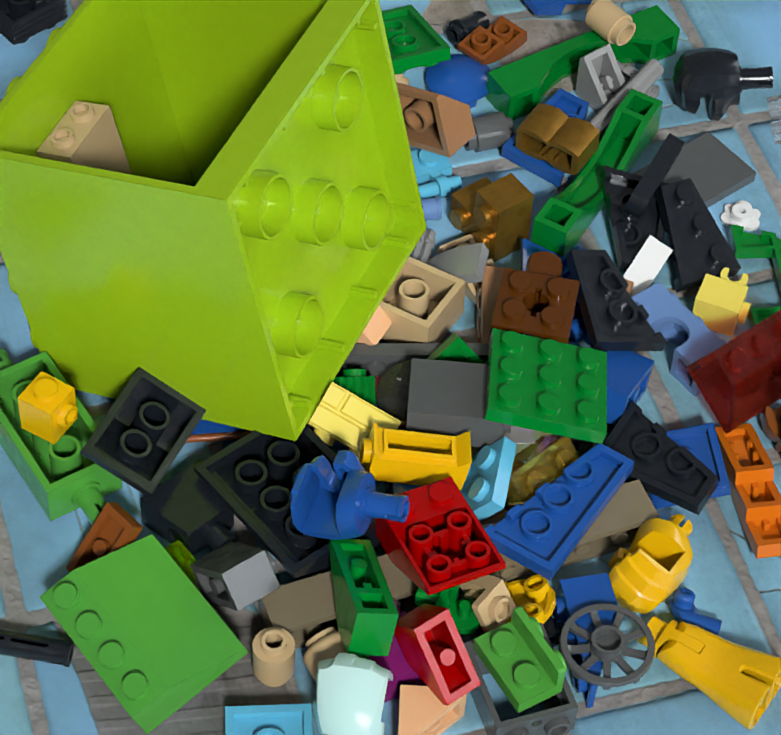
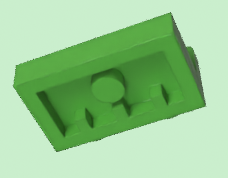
[473,606,567,713]

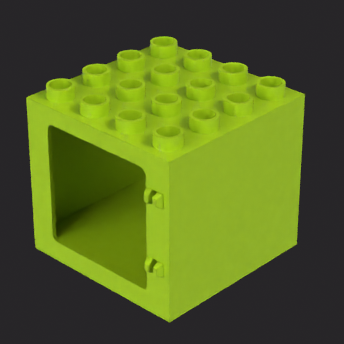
[0,0,427,441]

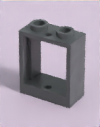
[464,623,578,735]

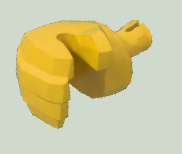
[608,514,693,614]

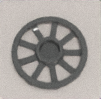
[559,604,655,690]

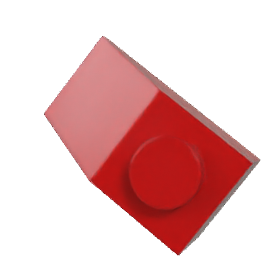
[394,603,481,706]

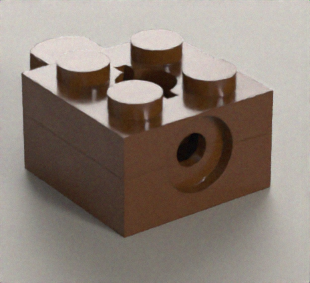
[488,251,580,352]

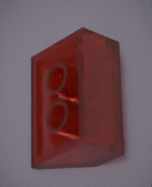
[686,309,781,434]

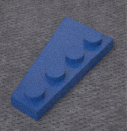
[484,444,635,581]

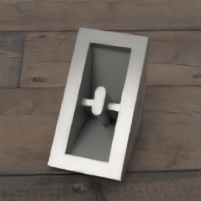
[575,44,626,113]

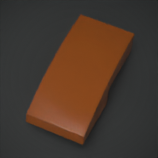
[457,16,527,65]

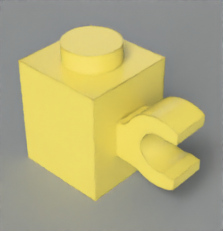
[692,267,751,337]

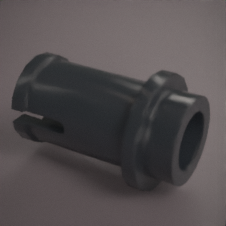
[446,10,490,45]

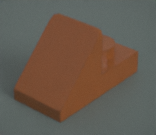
[66,502,143,572]

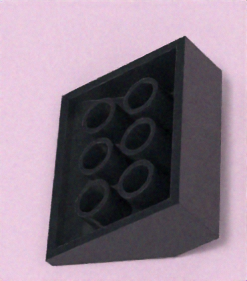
[194,425,381,578]

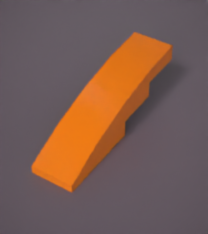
[715,423,781,559]

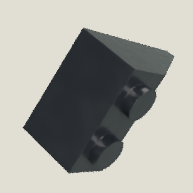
[80,367,206,498]

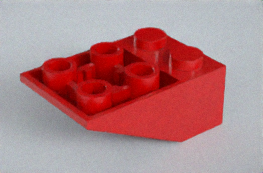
[375,476,506,596]

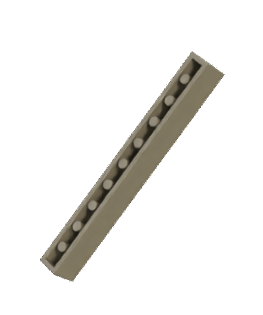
[259,479,660,649]

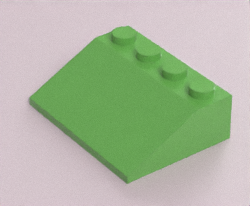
[40,534,248,735]

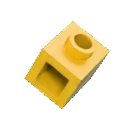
[17,371,78,445]

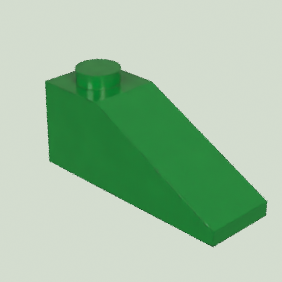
[329,539,399,657]

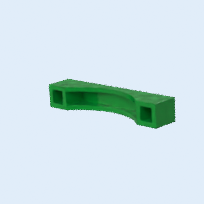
[485,5,680,121]
[531,89,663,257]

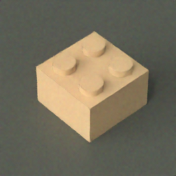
[380,256,466,343]

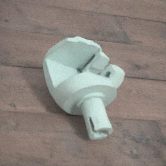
[312,652,393,735]

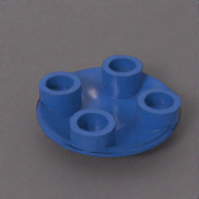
[425,54,491,109]

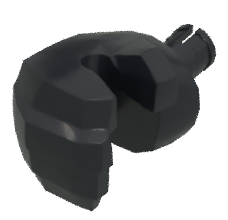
[673,48,773,121]

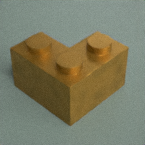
[449,173,534,262]

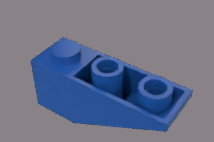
[553,573,618,708]

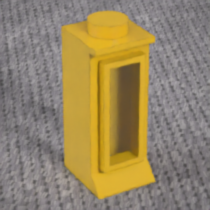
[359,423,472,490]

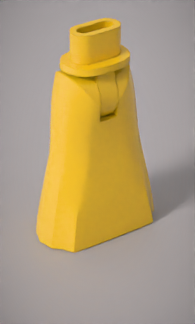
[638,616,781,730]

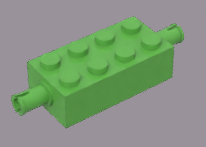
[0,348,122,526]

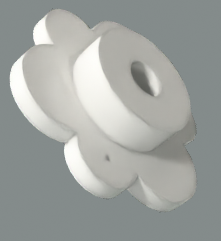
[720,200,761,231]

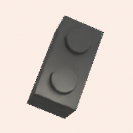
[189,541,280,611]

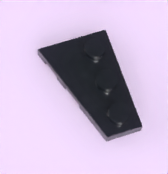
[603,401,718,515]

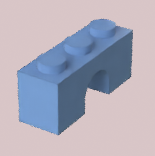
[632,282,734,397]

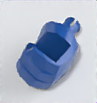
[290,450,410,540]

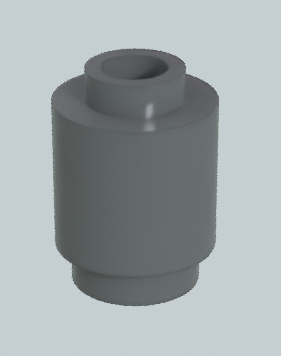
[464,111,515,153]

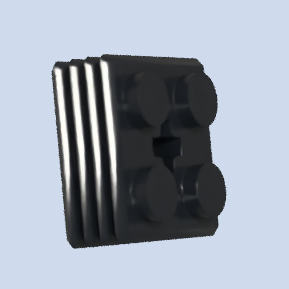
[0,0,68,45]

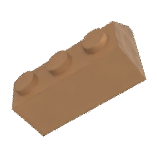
[396,82,476,157]

